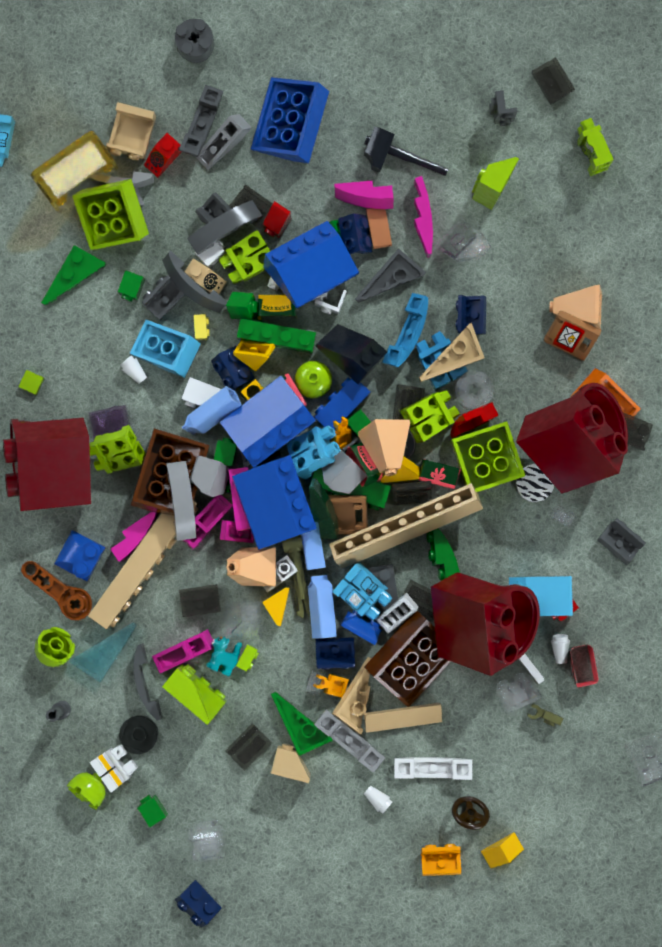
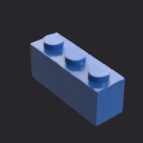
[314,377,371,430]

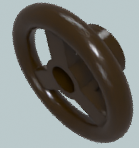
[452,796,490,830]

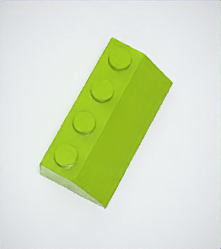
[472,157,519,210]

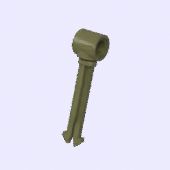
[282,535,310,618]

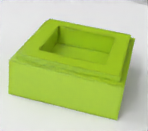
[18,370,45,395]

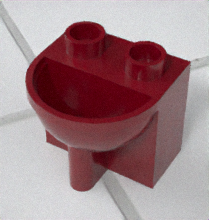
[516,383,628,494]
[3,417,91,511]
[431,572,540,676]

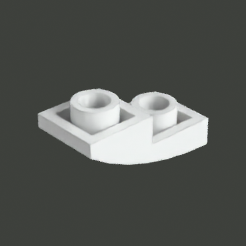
[263,555,298,593]

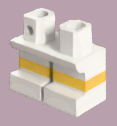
[90,745,138,792]

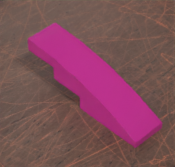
[414,176,433,258]

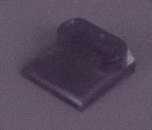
[89,405,130,439]

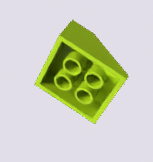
[72,179,149,250]
[450,421,525,492]
[162,664,227,725]

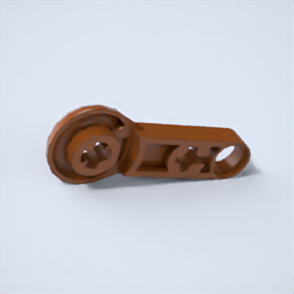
[21,561,92,620]

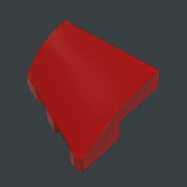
[450,402,499,439]

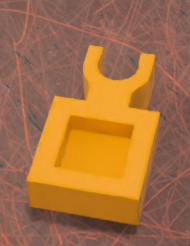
[331,416,352,449]
[313,674,349,697]

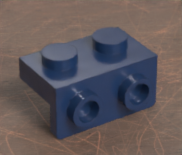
[338,213,373,255]
[455,295,486,335]
[211,346,255,391]
[315,637,355,670]
[175,880,222,927]

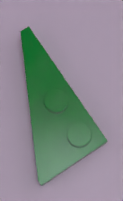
[41,245,106,306]
[271,691,333,756]

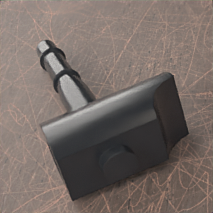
[364,127,448,176]

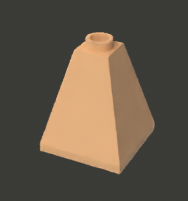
[550,285,602,329]
[358,419,410,476]
[227,547,276,586]

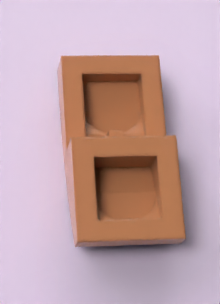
[366,208,392,249]

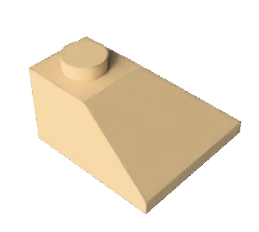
[271,744,310,783]

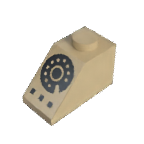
[185,258,227,294]

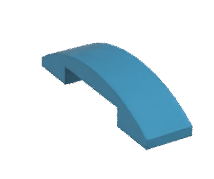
[382,293,428,367]

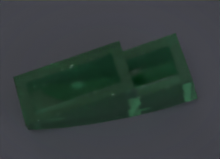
[309,478,339,539]

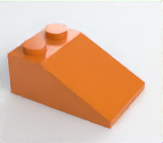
[570,368,641,424]

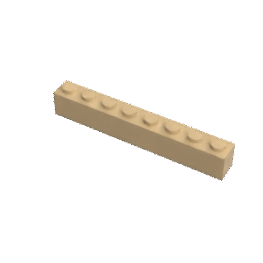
[329,483,483,569]
[88,500,199,629]

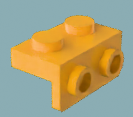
[421,844,462,876]

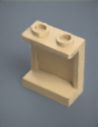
[106,102,156,161]

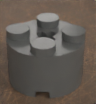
[175,19,215,63]

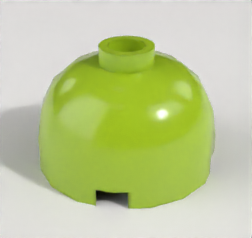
[295,361,332,399]
[34,627,75,667]
[66,772,106,810]

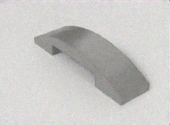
[76,165,154,188]
[166,461,196,541]
[314,709,385,772]

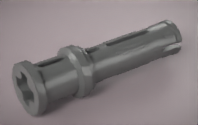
[46,701,71,722]

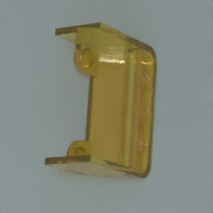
[30,131,119,211]

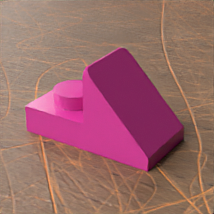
[220,520,254,543]

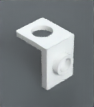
[314,290,347,315]

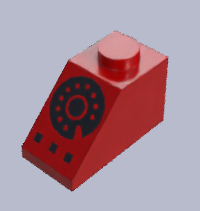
[144,133,182,178]

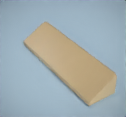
[363,703,442,733]

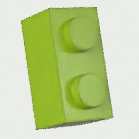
[236,644,259,672]

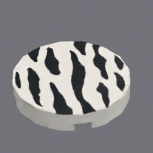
[515,464,554,502]

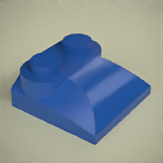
[54,530,106,582]
[341,610,382,645]

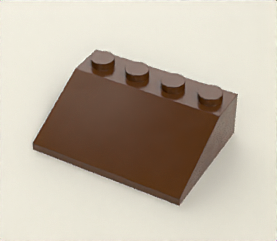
[131,428,210,516]
[364,611,451,707]

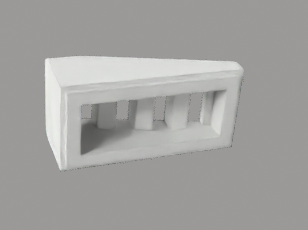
[376,593,419,634]

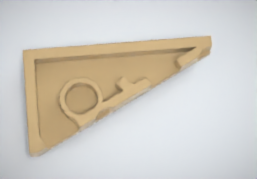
[419,323,485,382]
[332,657,372,734]

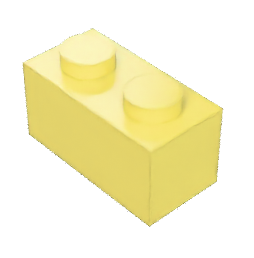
[194,314,210,340]

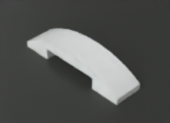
[395,757,472,780]

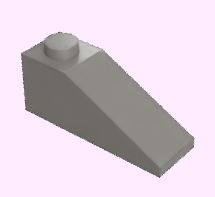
[196,114,252,170]

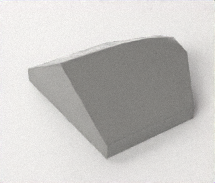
[322,449,367,494]
[190,456,229,497]

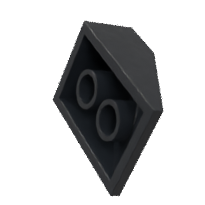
[315,324,387,384]

